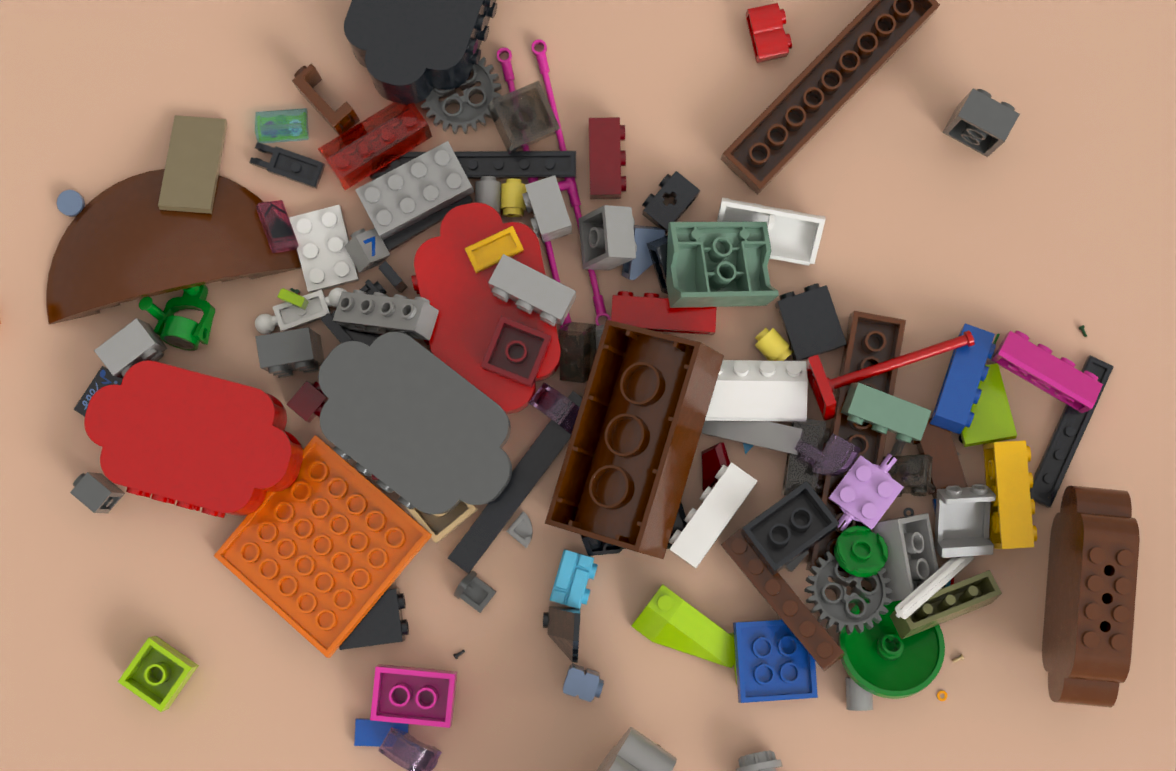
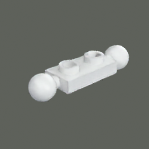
[255,288,347,334]

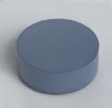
[57,190,85,217]

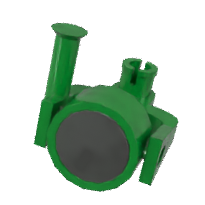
[139,285,215,351]

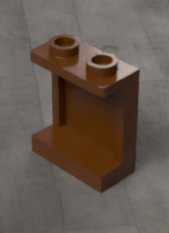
[292,64,360,137]

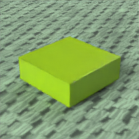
[277,288,309,310]

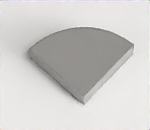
[506,511,533,548]

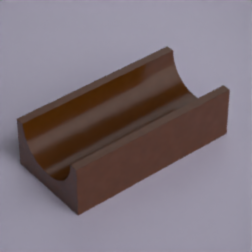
[545,319,724,559]

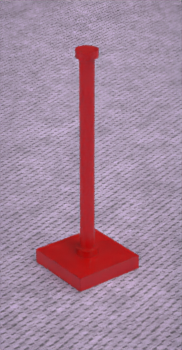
[807,330,975,421]

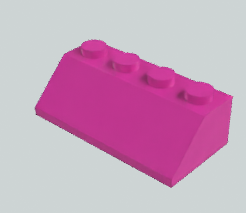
[991,330,1103,413]

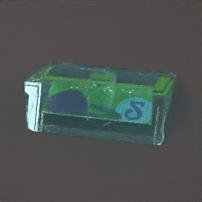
[255,108,309,143]

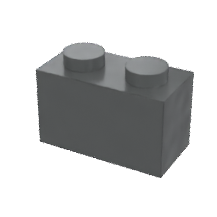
[70,472,125,513]

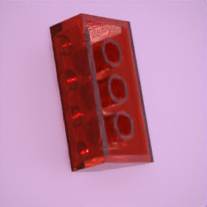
[318,102,432,190]

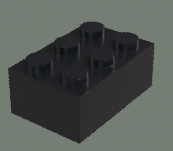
[741,481,840,575]

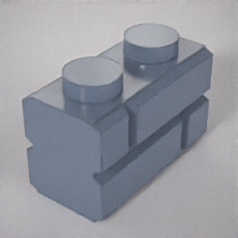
[563,663,604,702]

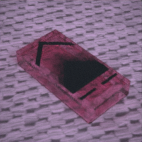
[256,200,299,253]

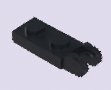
[249,142,325,189]

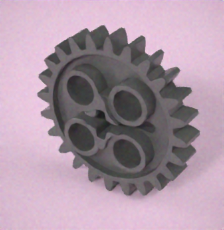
[421,57,502,134]
[804,551,893,635]

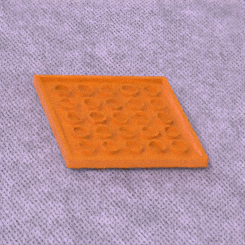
[214,435,432,658]

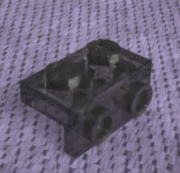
[882,454,936,497]

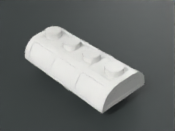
[717,197,826,266]

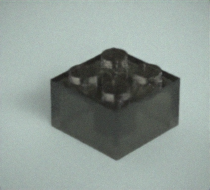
[487,81,560,154]

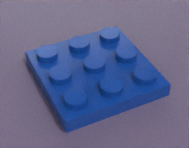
[733,620,818,703]

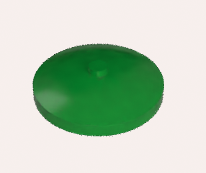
[838,599,945,699]

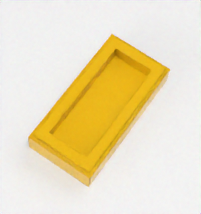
[465,226,524,273]

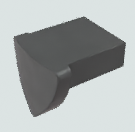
[454,571,496,613]

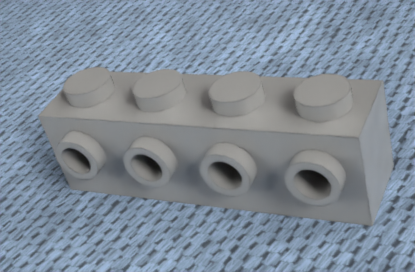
[333,290,439,340]

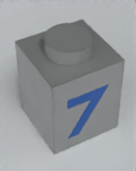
[345,228,390,273]

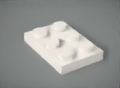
[289,205,359,293]

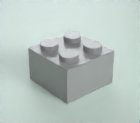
[522,175,572,243]
[579,205,637,270]
[94,318,167,379]

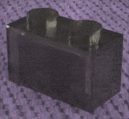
[558,322,596,383]

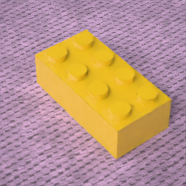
[983,440,1037,549]

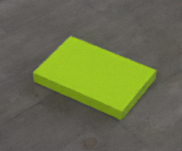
[961,363,1017,447]

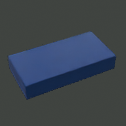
[354,718,409,748]

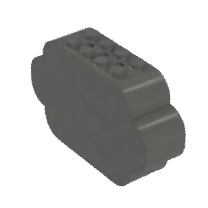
[318,332,512,514]

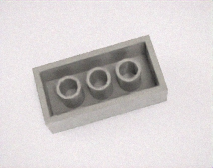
[355,141,475,240]

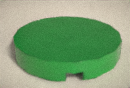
[834,526,888,578]

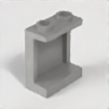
[934,484,996,558]

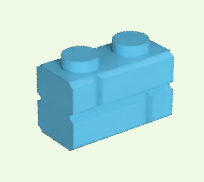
[550,549,598,609]

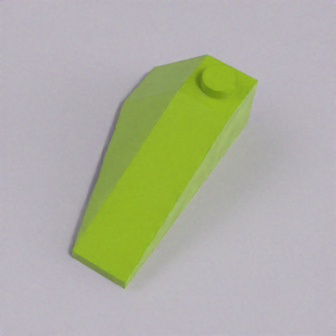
[632,584,736,668]

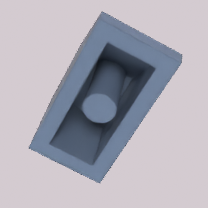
[622,225,666,280]

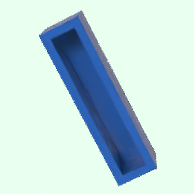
[930,323,996,434]

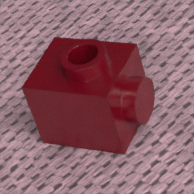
[286,381,329,423]

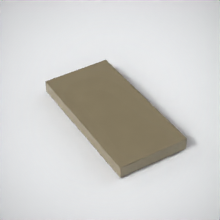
[158,115,227,214]

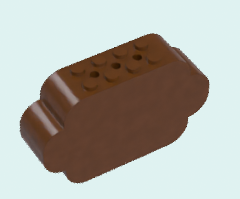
[1042,486,1140,708]

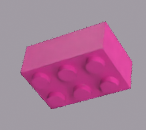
[370,664,457,728]

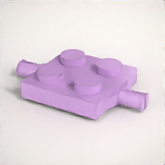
[828,453,904,532]

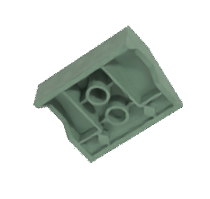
[666,222,779,308]

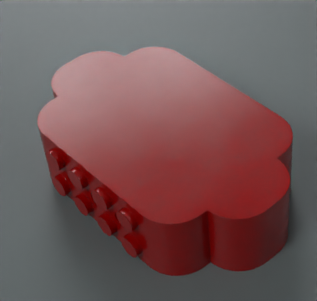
[411,203,561,414]
[84,360,303,518]

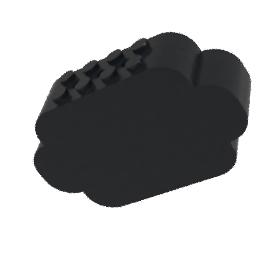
[344,0,497,105]

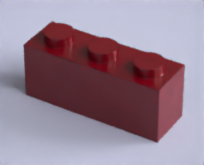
[589,117,626,199]

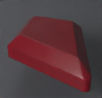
[701,442,730,491]

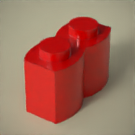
[746,3,792,63]

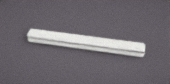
[895,556,974,619]

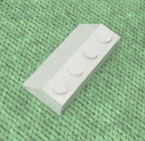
[705,360,808,422]
[669,462,757,569]

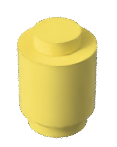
[500,178,526,217]
[755,328,793,361]

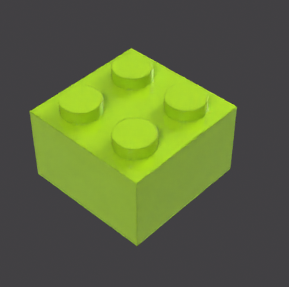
[118,636,199,712]

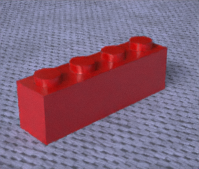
[611,291,717,335]

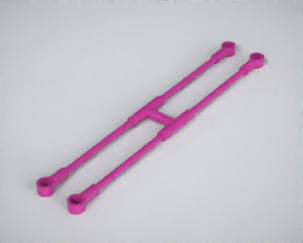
[497,39,611,337]

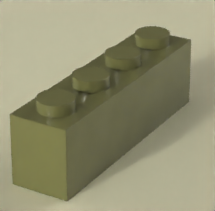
[890,570,1002,640]

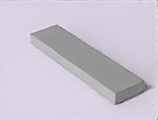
[701,421,804,455]

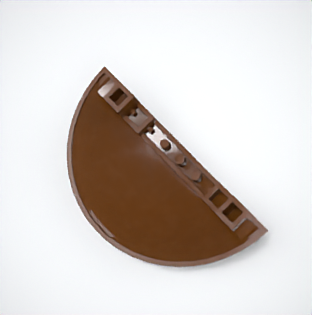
[46,169,302,324]

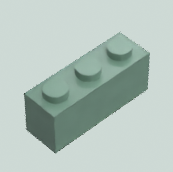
[841,382,931,444]

